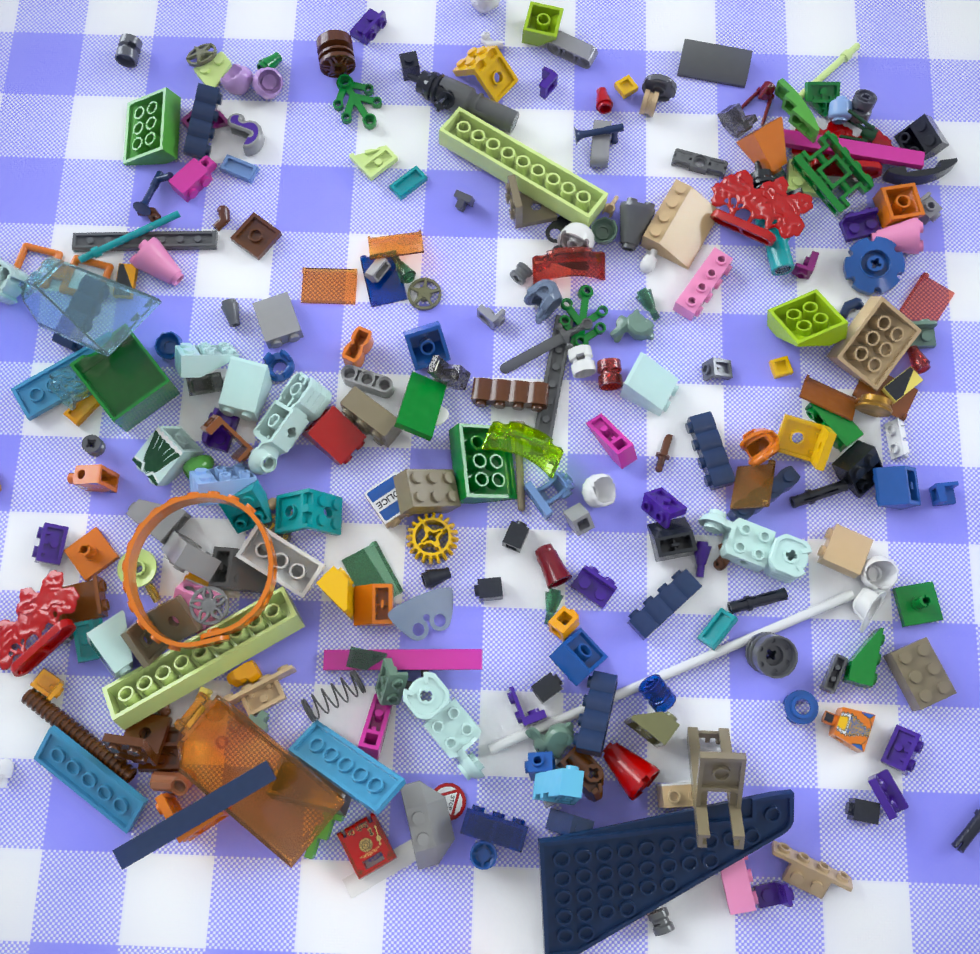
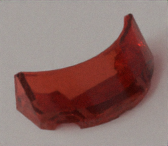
[531,246,605,284]

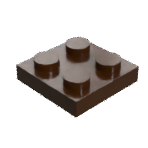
[230,212,282,261]

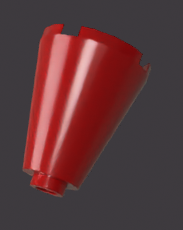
[603,742,660,801]

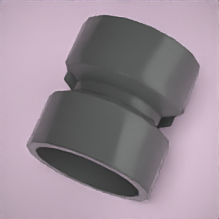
[115,33,143,68]
[849,89,877,124]

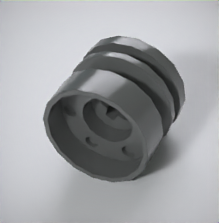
[745,632,798,678]

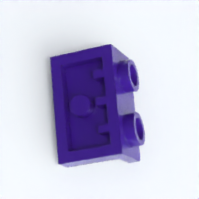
[350,8,387,46]
[839,207,881,242]
[201,407,240,453]
[641,487,687,529]
[32,522,69,566]
[570,565,618,609]
[880,724,924,776]
[868,769,909,820]

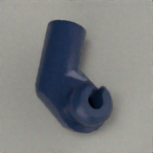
[839,298,864,319]

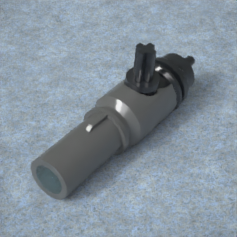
[406,70,519,134]

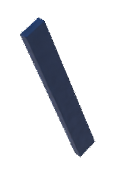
[112,760,277,870]

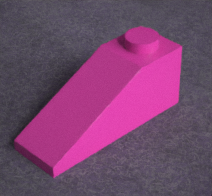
[586,413,637,469]
[358,694,393,761]

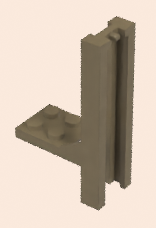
[687,727,747,849]

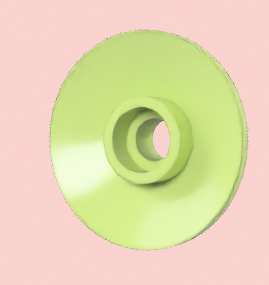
[117,549,157,588]

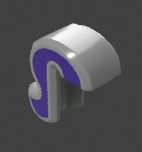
[227,113,265,156]

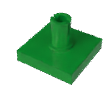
[892,581,944,627]

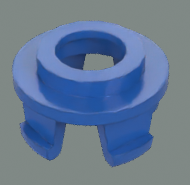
[263,349,295,382]
[782,690,819,724]

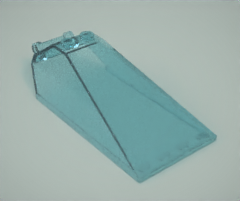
[18,257,162,357]

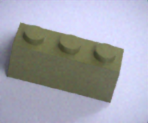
[624,711,680,748]

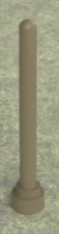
[510,421,525,512]

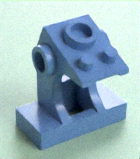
[524,471,574,520]

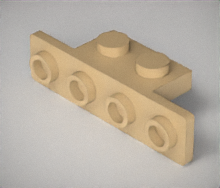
[218,664,296,716]
[771,840,853,899]

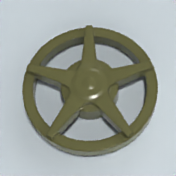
[186,43,217,67]
[407,277,442,311]

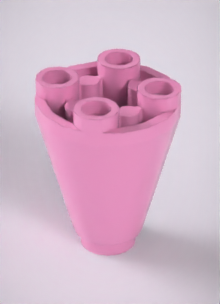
[871,218,924,255]
[129,237,184,286]

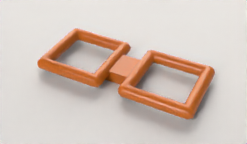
[14,242,114,297]

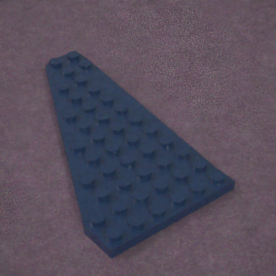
[538,789,794,954]

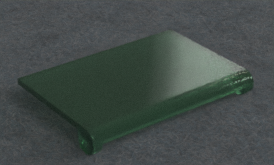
[341,541,403,597]

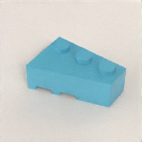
[532,765,584,805]

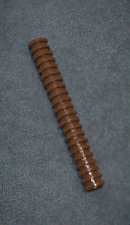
[21,688,137,783]

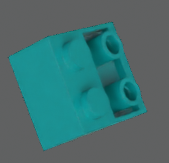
[219,479,272,534]

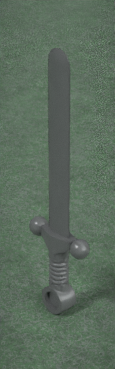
[500,318,593,374]

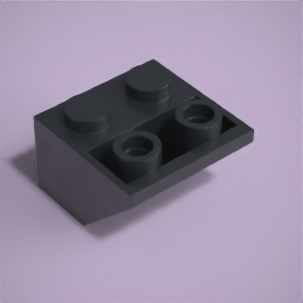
[894,113,949,160]
[832,440,883,498]
[647,517,698,562]

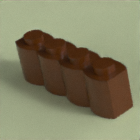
[471,378,550,412]

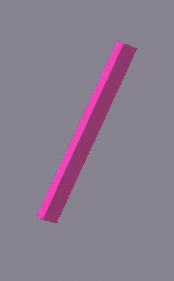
[784,129,925,170]
[323,649,483,671]

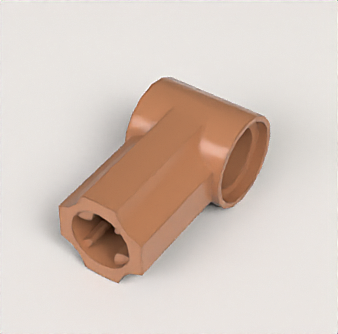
[150,769,196,796]

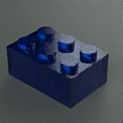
[460,804,529,853]

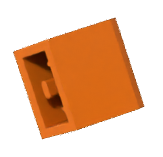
[354,584,394,626]

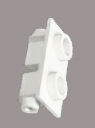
[884,418,910,460]

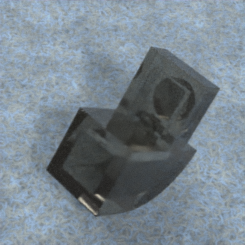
[717,103,758,138]
[427,355,471,390]
[186,372,224,396]

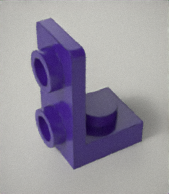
[507,686,547,727]
[753,881,794,909]

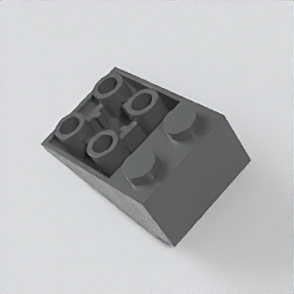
[208,546,267,593]

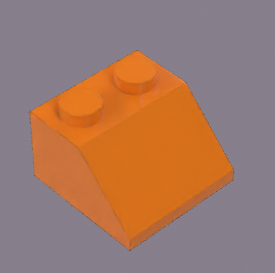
[872,182,926,229]

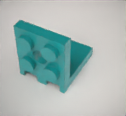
[275,488,343,536]

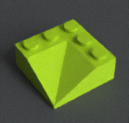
[767,289,848,347]

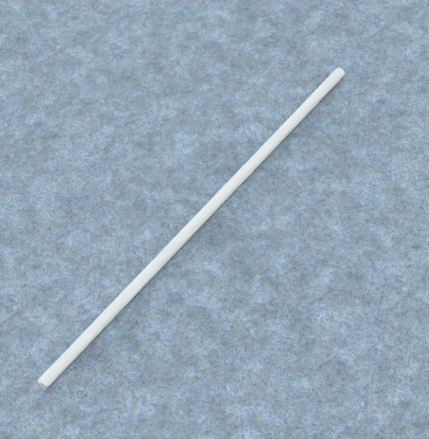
[488,590,855,755]

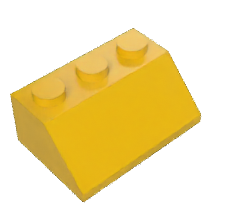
[316,566,354,620]

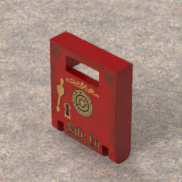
[337,812,397,880]

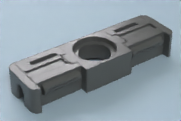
[671,148,728,179]

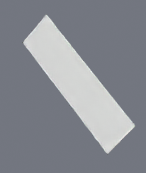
[342,839,416,899]

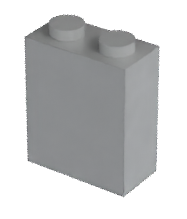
[252,292,304,349]

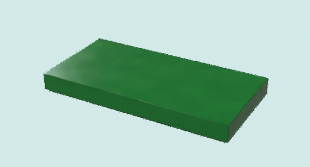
[394,371,447,441]

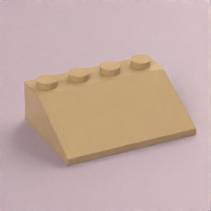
[640,179,717,270]
[826,296,922,391]

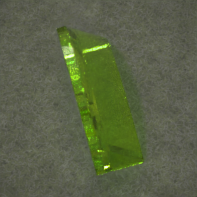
[481,421,564,479]

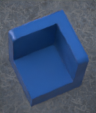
[929,481,959,506]

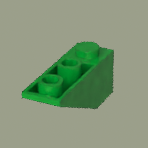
[805,402,864,452]
[842,628,885,689]

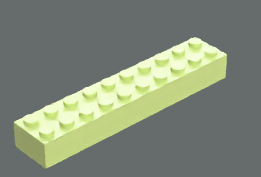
[439,107,608,227]
[102,586,305,730]

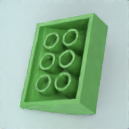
[123,87,181,166]

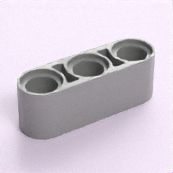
[547,31,598,69]
[590,120,612,168]
[341,365,394,398]

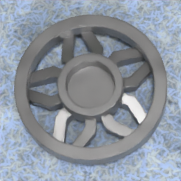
[189,586,230,625]

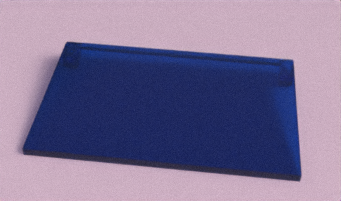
[360,251,408,307]

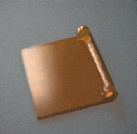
[368,229,424,260]
[301,267,358,305]
[730,460,776,509]

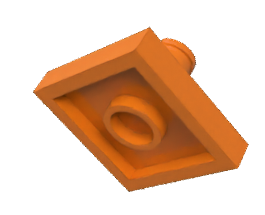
[63,527,120,581]

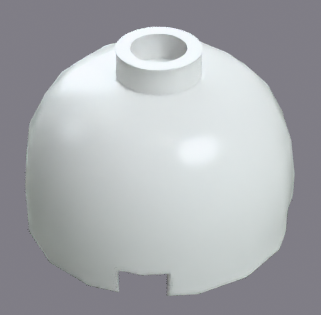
[557,222,595,259]

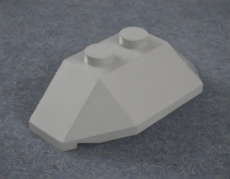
[400,780,455,870]

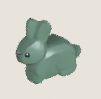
[610,309,655,343]
[525,721,575,759]

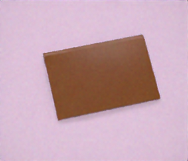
[799,374,859,421]
[852,375,918,421]

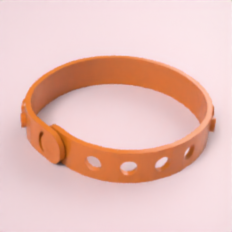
[122,491,278,652]

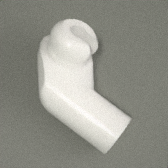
[480,32,503,50]

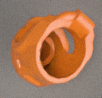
[739,428,780,467]

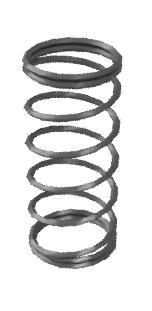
[301,670,366,722]

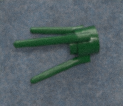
[839,109,879,143]

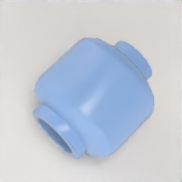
[828,96,853,124]

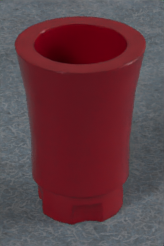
[535,543,572,589]

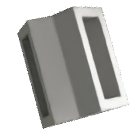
[364,256,391,283]

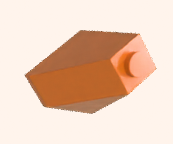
[736,117,787,175]

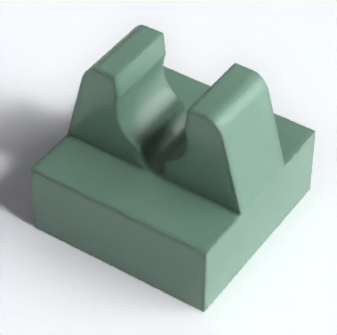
[246,710,270,736]

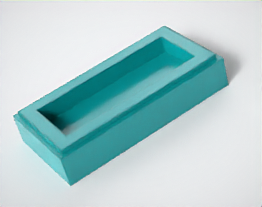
[389,166,428,201]
[697,608,738,650]

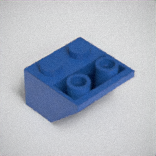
[873,466,921,510]

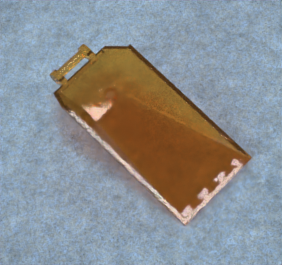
[173,692,346,868]

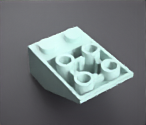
[175,342,239,378]

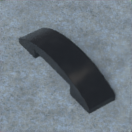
[882,158,958,185]

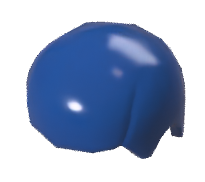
[154,331,183,360]

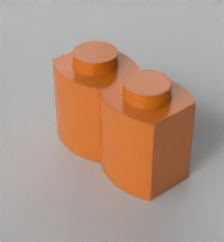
[342,326,374,368]

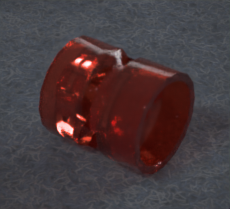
[597,358,623,391]

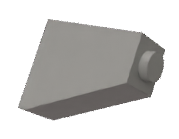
[126,499,191,544]

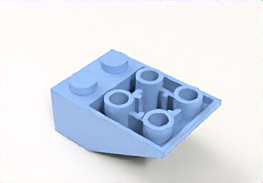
[189,463,257,506]

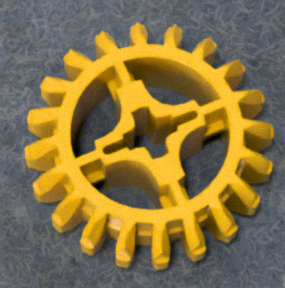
[406,512,459,565]

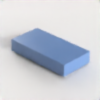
[219,154,259,184]

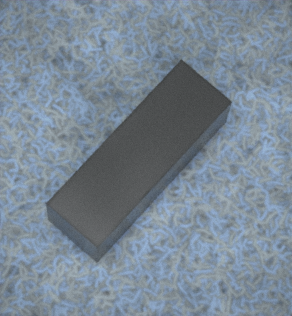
[819,653,848,694]

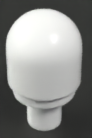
[639,249,658,273]
[0,758,14,788]

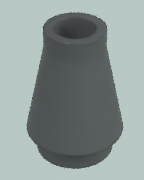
[221,298,240,327]

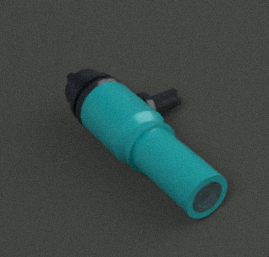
[750,161,803,276]

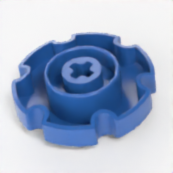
[843,236,905,295]

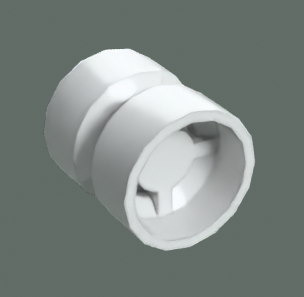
[567,345,597,378]

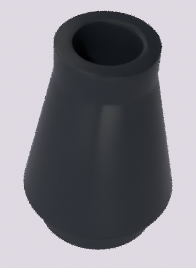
[421,567,451,588]

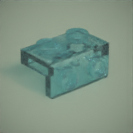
[48,365,92,410]

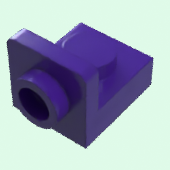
[539,66,558,99]

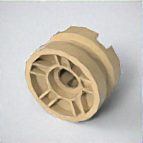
[639,89,660,117]

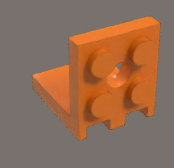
[154,793,233,843]

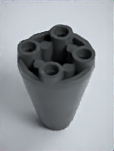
[620,197,655,251]

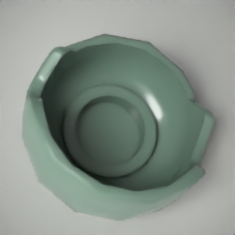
[591,217,618,245]

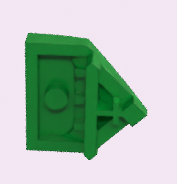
[805,82,841,118]

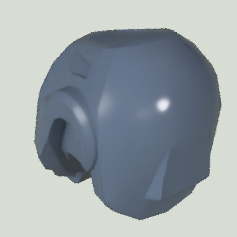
[523,279,563,324]

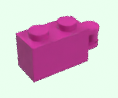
[168,156,217,203]

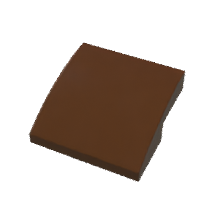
[138,727,184,772]

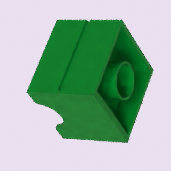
[69,324,180,432]

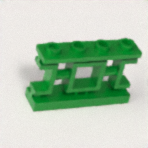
[791,130,875,217]

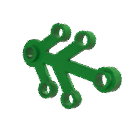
[333,74,382,130]
[558,285,608,347]

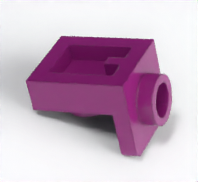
[792,251,819,280]

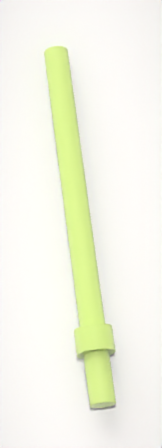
[798,43,860,99]

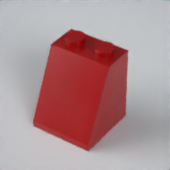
[302,405,367,465]

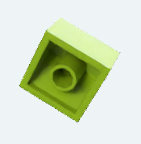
[522,1,564,46]

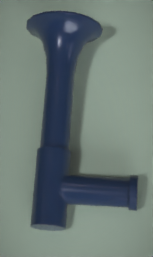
[574,123,624,145]
[133,171,174,216]

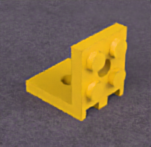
[453,45,519,102]
[777,414,837,471]

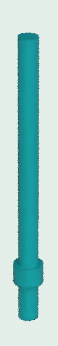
[78,210,181,263]

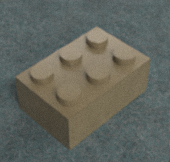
[340,386,402,448]
[393,469,461,514]
[883,637,957,711]

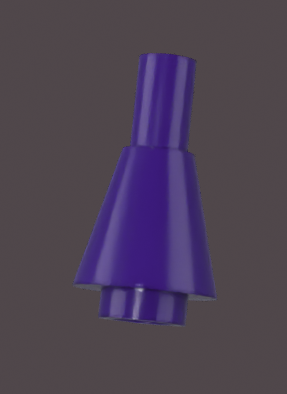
[694,541,712,578]

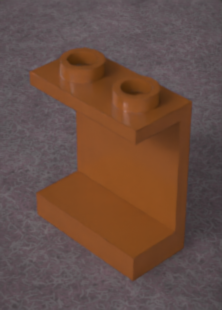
[200,414,253,462]
[53,575,110,623]

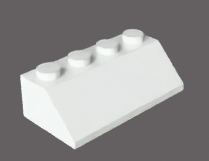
[236,525,326,599]

